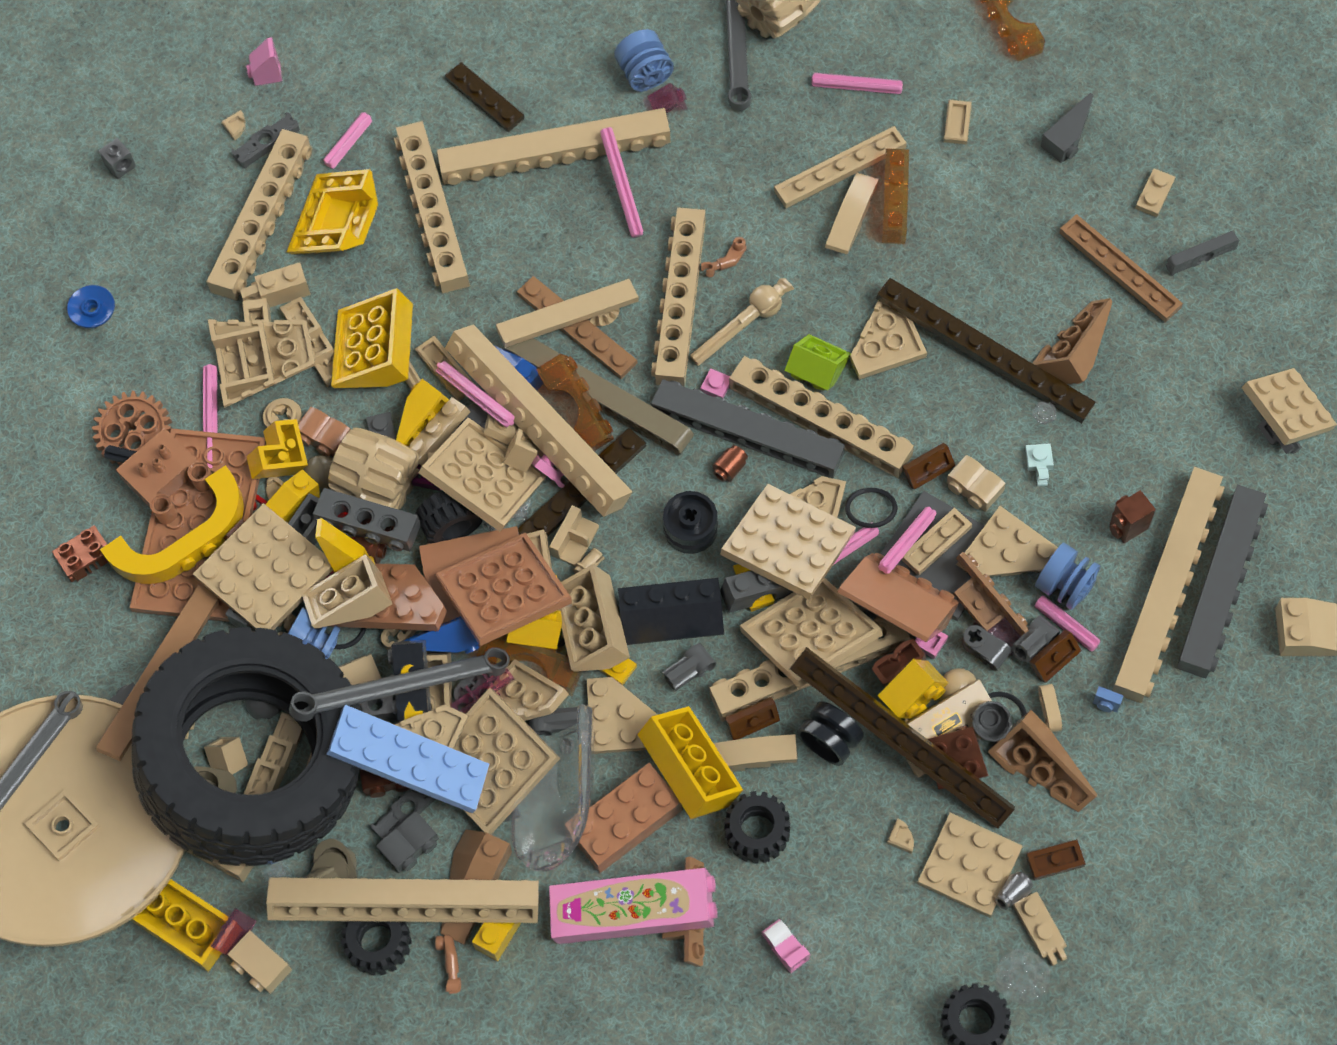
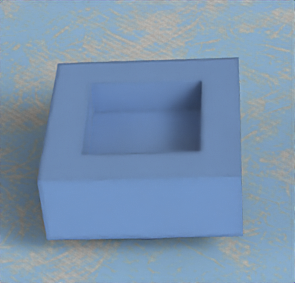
[1093,686,1124,713]

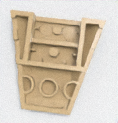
[208,320,316,408]

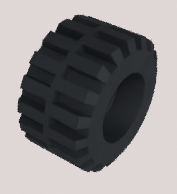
[415,490,483,544]
[724,791,790,864]
[341,921,412,976]
[940,983,1011,1045]

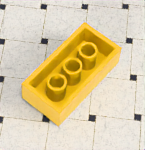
[637,706,743,819]
[130,879,240,972]

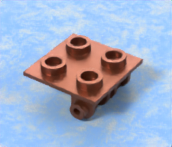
[52,525,108,582]
[928,726,989,789]

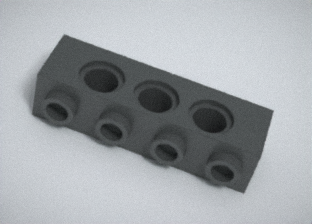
[313,488,421,552]

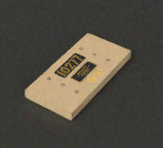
[906,679,992,778]

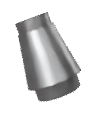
[995,872,1033,910]

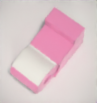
[762,919,810,974]

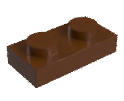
[902,443,955,490]
[1029,630,1082,683]
[725,697,780,740]
[1026,839,1086,881]

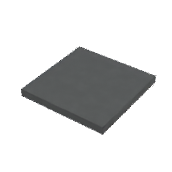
[881,491,984,621]

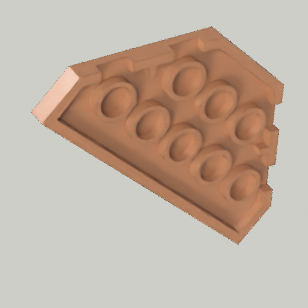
[305,563,447,631]

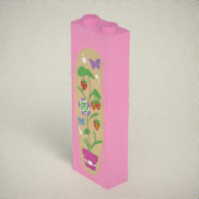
[550,868,717,944]

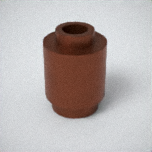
[712,445,748,482]

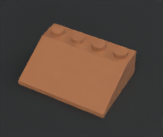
[837,553,959,642]

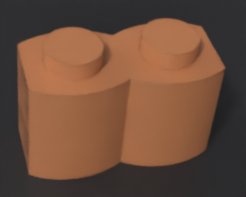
[298,407,351,457]

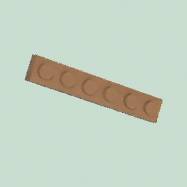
[1059,214,1183,322]
[517,276,637,379]

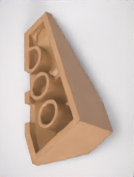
[1033,298,1113,384]
[441,829,512,945]

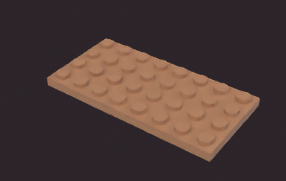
[130,428,267,622]

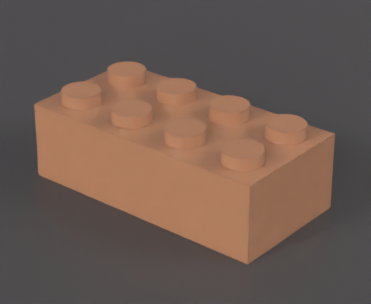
[566,763,682,873]

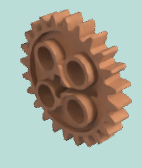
[92,391,172,466]

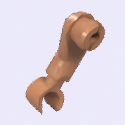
[701,237,747,278]
[435,934,461,994]

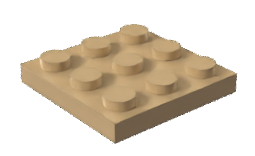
[1242,368,1337,446]
[917,813,1023,917]

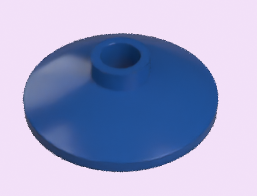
[67,285,115,328]

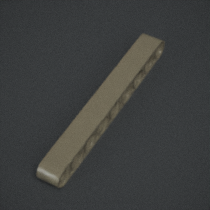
[503,338,694,456]

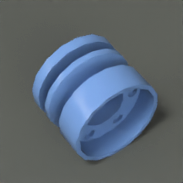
[614,29,674,91]
[1035,542,1101,610]
[287,607,341,659]

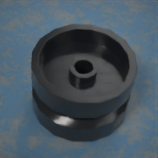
[663,491,718,554]
[797,701,864,766]

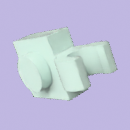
[1025,444,1054,486]

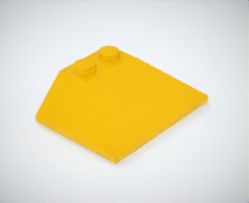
[287,169,378,254]

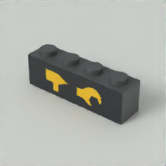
[388,640,431,723]

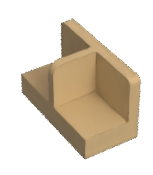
[549,505,599,566]

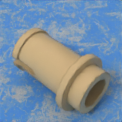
[573,548,604,574]

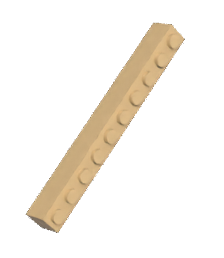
[437,108,671,185]
[445,324,632,517]
[1113,467,1224,703]
[266,877,539,923]

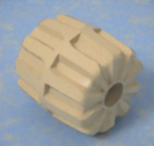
[736,0,821,39]
[328,428,420,510]

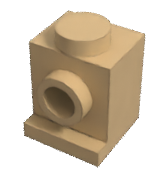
[243,298,271,322]

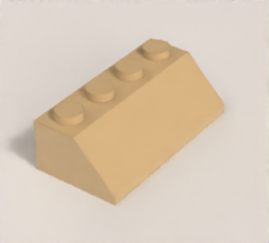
[559,564,630,671]

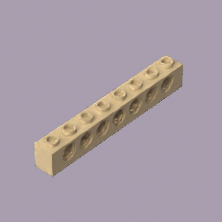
[394,121,470,294]
[207,129,312,301]
[651,208,706,387]
[729,356,914,478]
[710,615,910,722]

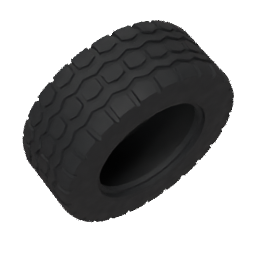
[132,627,363,866]

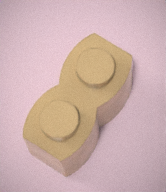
[947,455,1006,511]

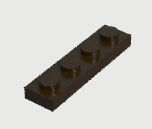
[445,62,525,133]

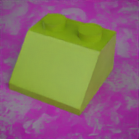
[784,334,851,390]

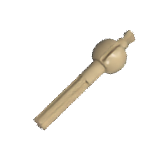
[690,278,794,366]

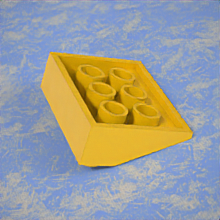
[331,288,413,388]

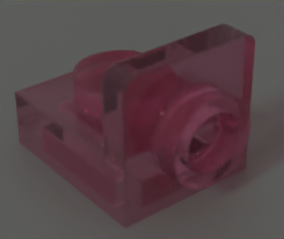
[648,82,687,113]

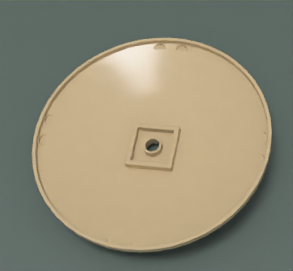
[0,695,185,947]

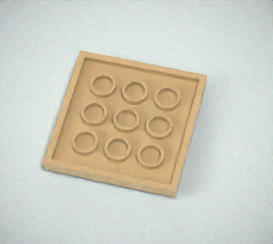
[418,417,547,532]
[720,484,856,600]
[193,503,333,630]
[740,578,883,688]
[454,688,561,835]

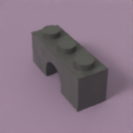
[720,571,793,613]

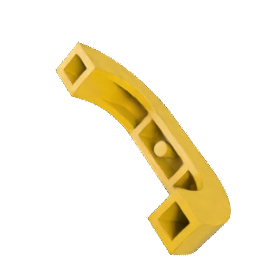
[100,465,244,584]

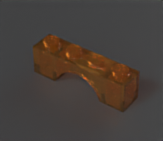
[980,0,1045,62]
[882,148,909,244]
[536,354,614,451]
[476,634,583,697]

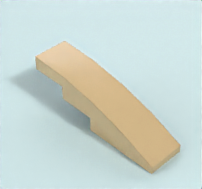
[825,173,879,255]
[280,297,334,387]
[244,712,304,795]
[713,734,797,771]

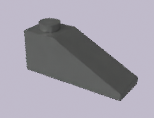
[1041,93,1094,163]

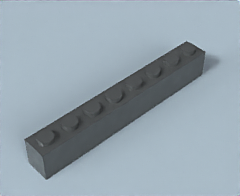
[651,379,845,479]
[1176,484,1268,679]

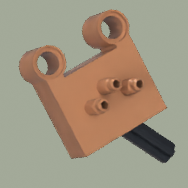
[104,428,212,524]

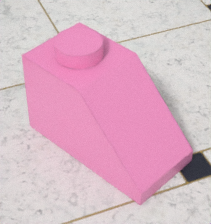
[246,37,282,86]

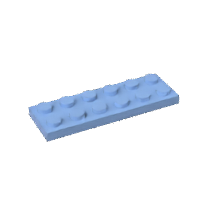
[327,705,489,813]

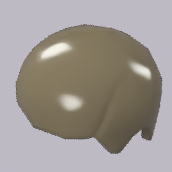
[303,455,333,492]

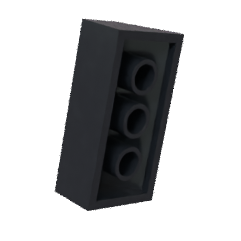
[618,578,724,645]

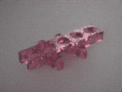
[451,668,515,714]

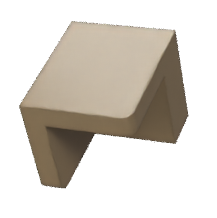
[503,429,538,473]
[204,737,248,775]

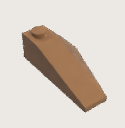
[988,710,1097,812]

